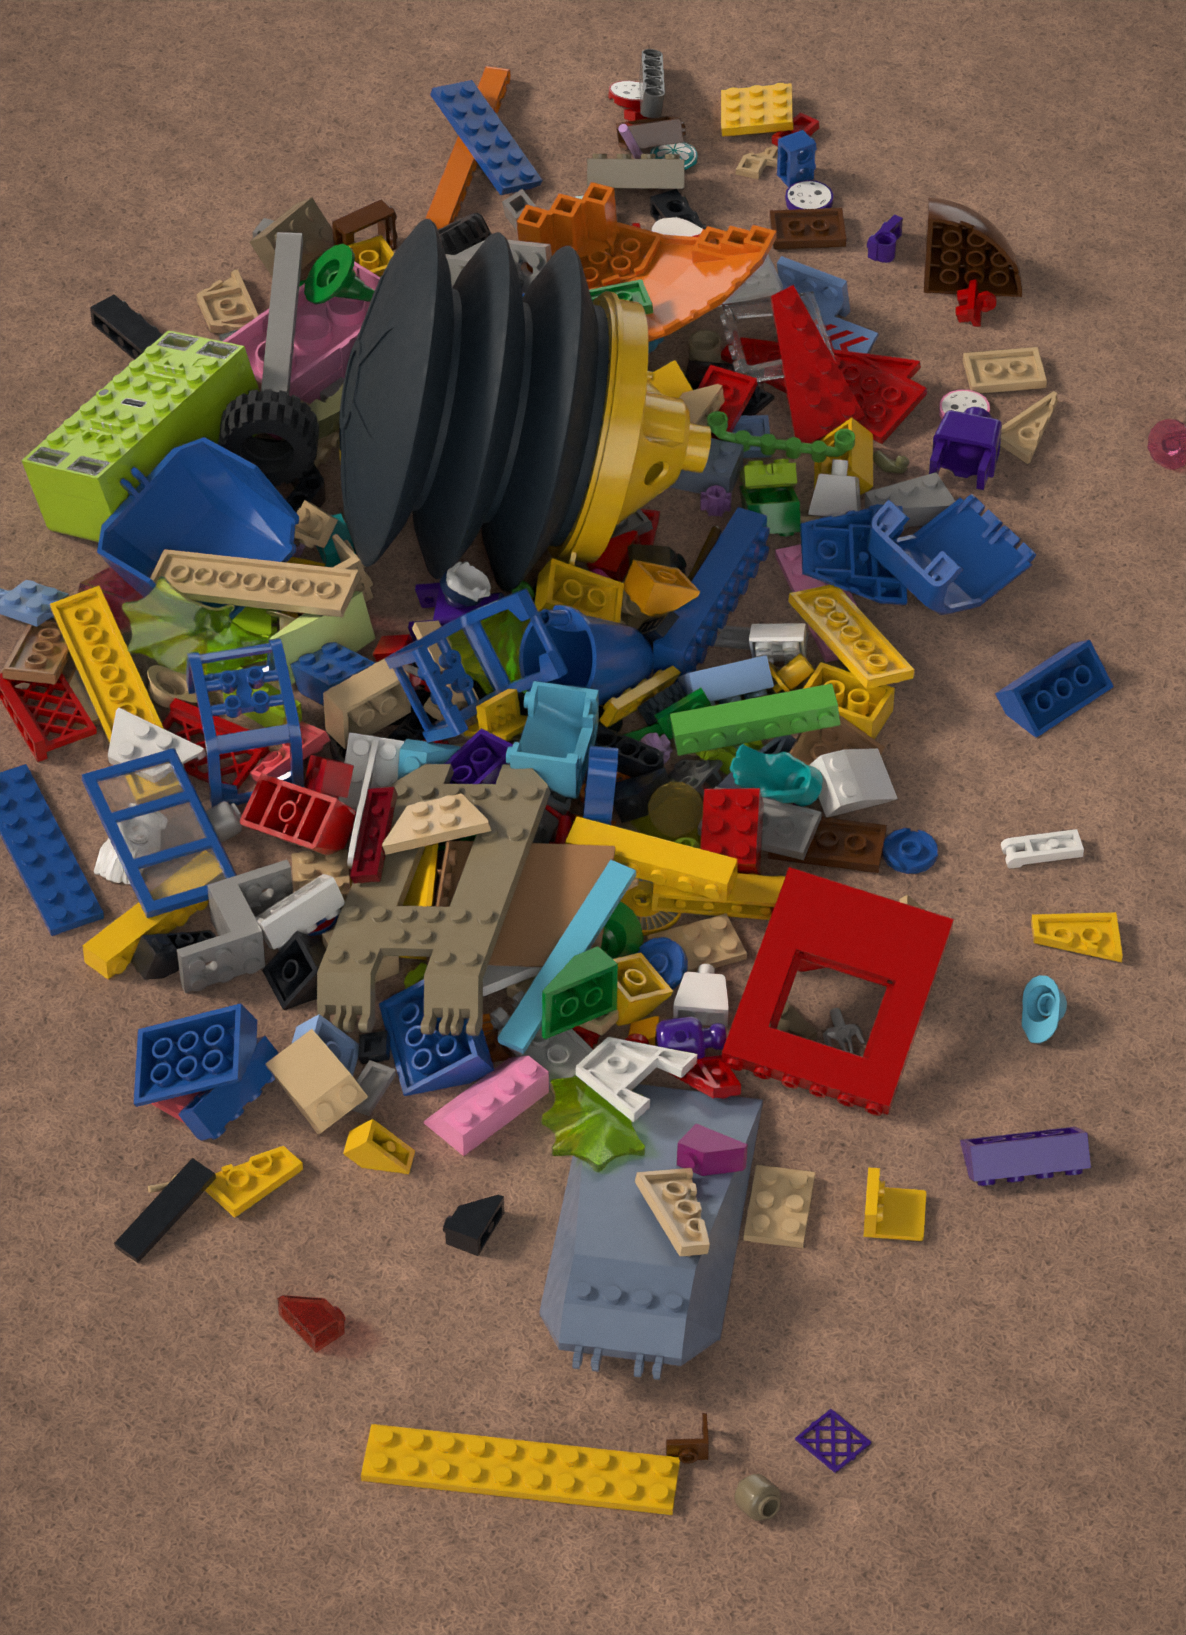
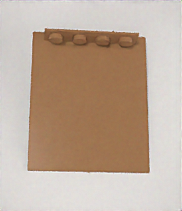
[426,840,615,967]

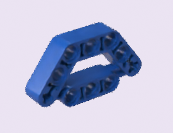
[583,746,618,825]

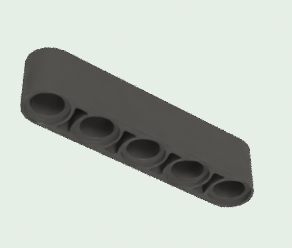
[639,49,665,118]

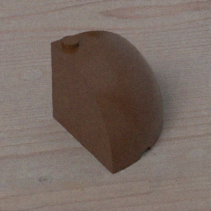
[923,198,1022,297]

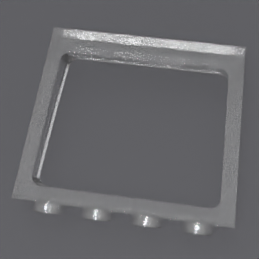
[720,291,836,382]

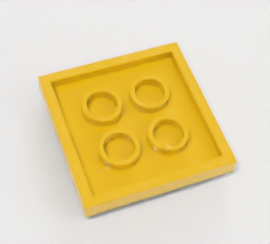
[721,83,793,137]

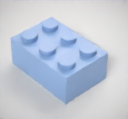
[678,655,774,706]

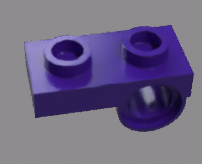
[866,214,903,263]

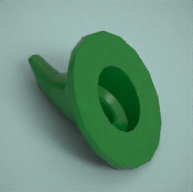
[304,244,375,305]
[601,902,644,959]

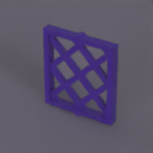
[795,1409,871,1474]

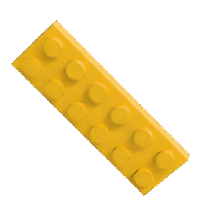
[788,585,914,689]

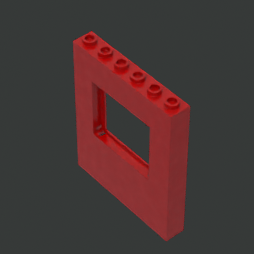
[722,867,954,1116]

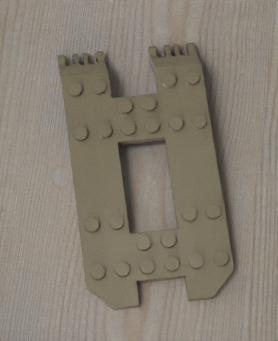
[316,764,551,1036]

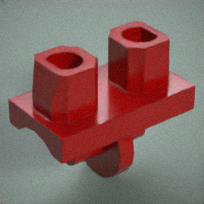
[955,279,997,327]

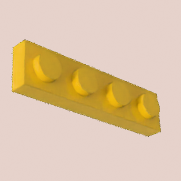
[599,666,681,727]

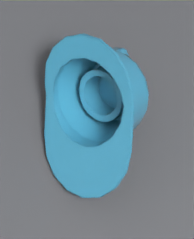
[1022,975,1067,1044]

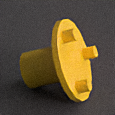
[768,653,815,693]

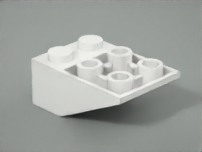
[749,623,806,664]

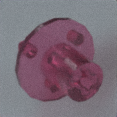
[1147,419,1186,470]

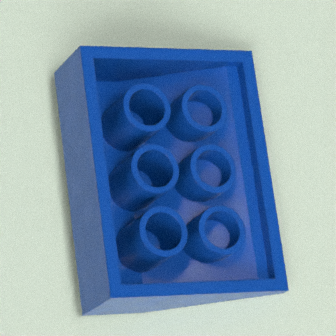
[378,979,494,1096]
[134,1003,258,1107]

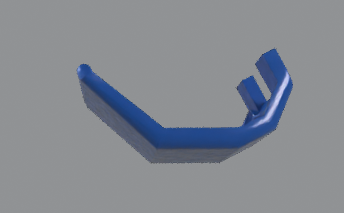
[867,494,1036,615]

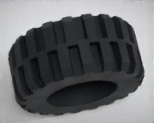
[438,213,491,255]
[218,389,319,486]

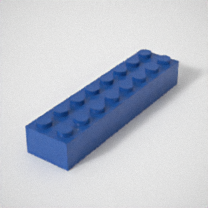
[653,507,770,684]

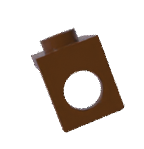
[666,1413,709,1464]

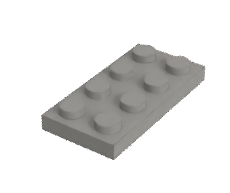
[697,787,821,860]

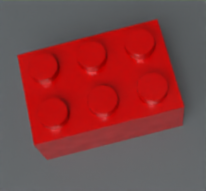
[700,788,764,875]

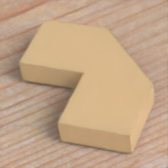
[736,146,778,179]

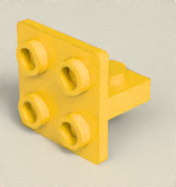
[464,689,528,742]

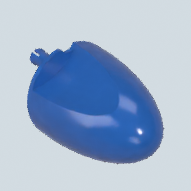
[519,605,654,705]

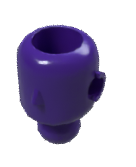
[656,1017,727,1059]

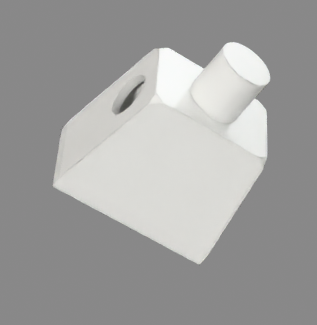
[809,459,861,517]
[673,964,729,1027]

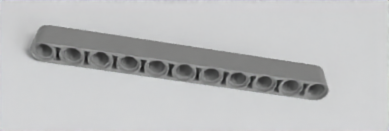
[261,232,303,395]

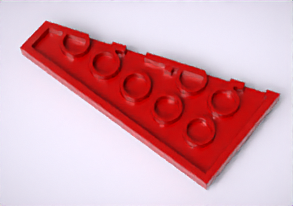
[770,285,865,444]

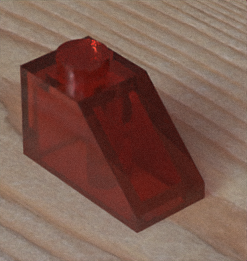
[277,1295,345,1353]

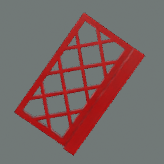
[0,673,97,762]
[162,698,270,790]

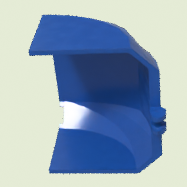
[97,437,299,633]

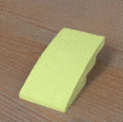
[269,591,376,684]

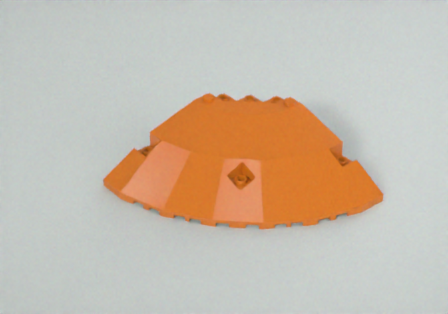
[516,182,777,342]

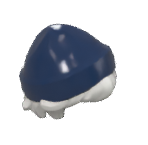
[440,561,491,608]

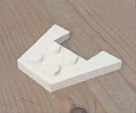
[576,1037,697,1122]

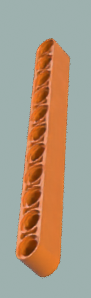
[426,66,511,229]

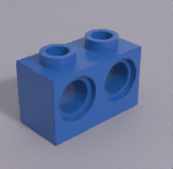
[777,130,817,187]

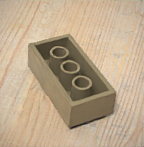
[587,154,684,189]

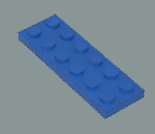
[430,80,543,195]

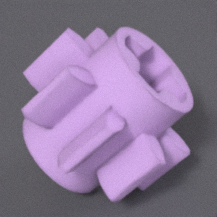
[640,733,673,764]

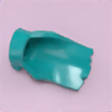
[730,744,823,807]

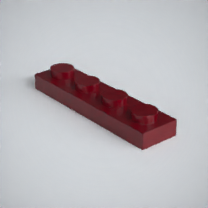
[350,787,398,884]

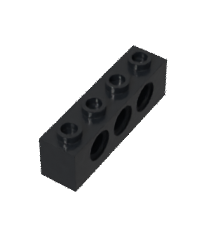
[650,189,707,229]

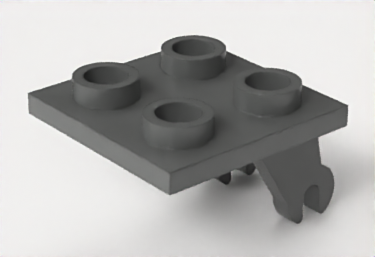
[668,759,723,810]

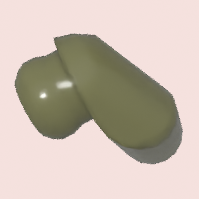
[873,450,910,474]

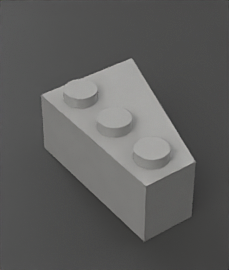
[864,472,955,529]

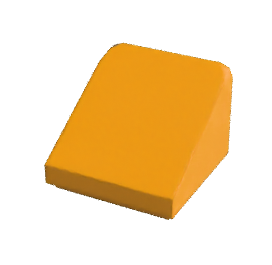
[628,1016,659,1046]

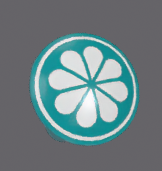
[650,142,698,170]

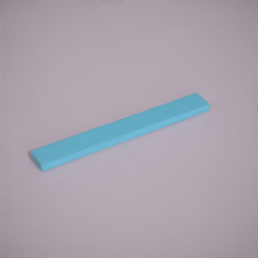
[498,860,636,1054]

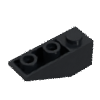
[131,930,216,980]

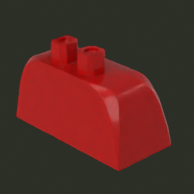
[240,773,356,855]

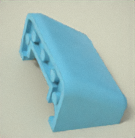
[506,681,599,799]

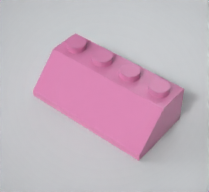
[424,1055,549,1156]

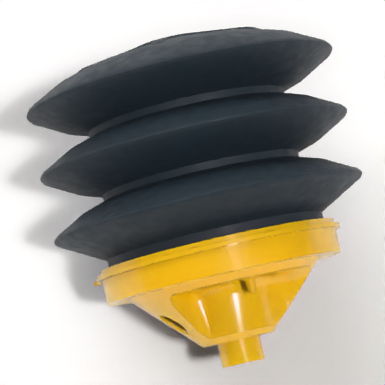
[339,219,711,592]

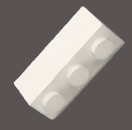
[255,874,345,951]

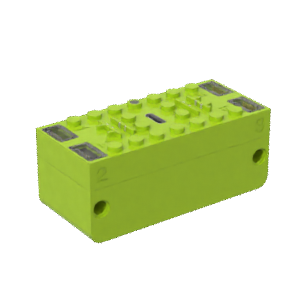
[21,330,260,542]

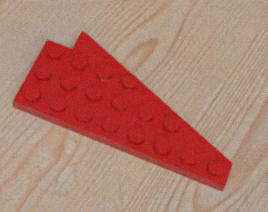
[721,336,927,444]

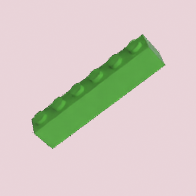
[670,683,840,756]

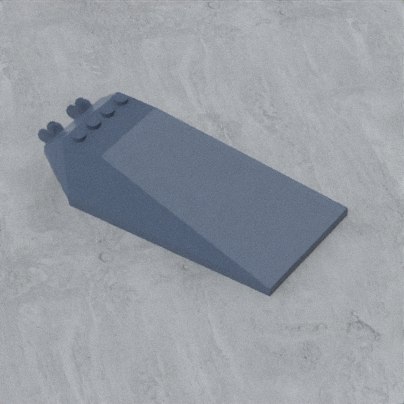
[539,1084,763,1380]

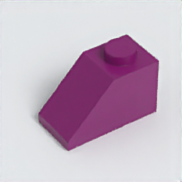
[677,1124,748,1176]

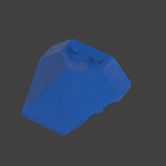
[800,504,907,605]

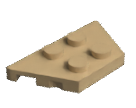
[197,269,259,334]
[382,793,491,855]

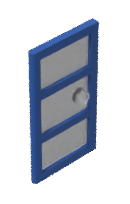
[82,748,237,918]

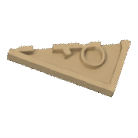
[1000,391,1058,464]

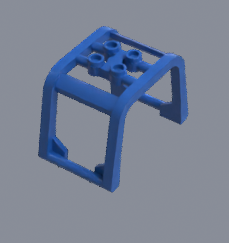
[385,588,569,743]
[186,638,304,807]

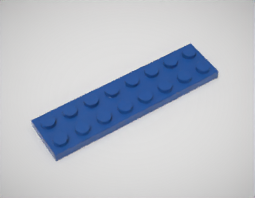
[0,764,104,936]

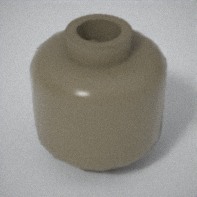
[734,1474,781,1521]

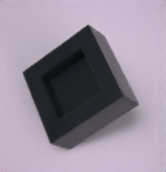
[358,1030,390,1065]

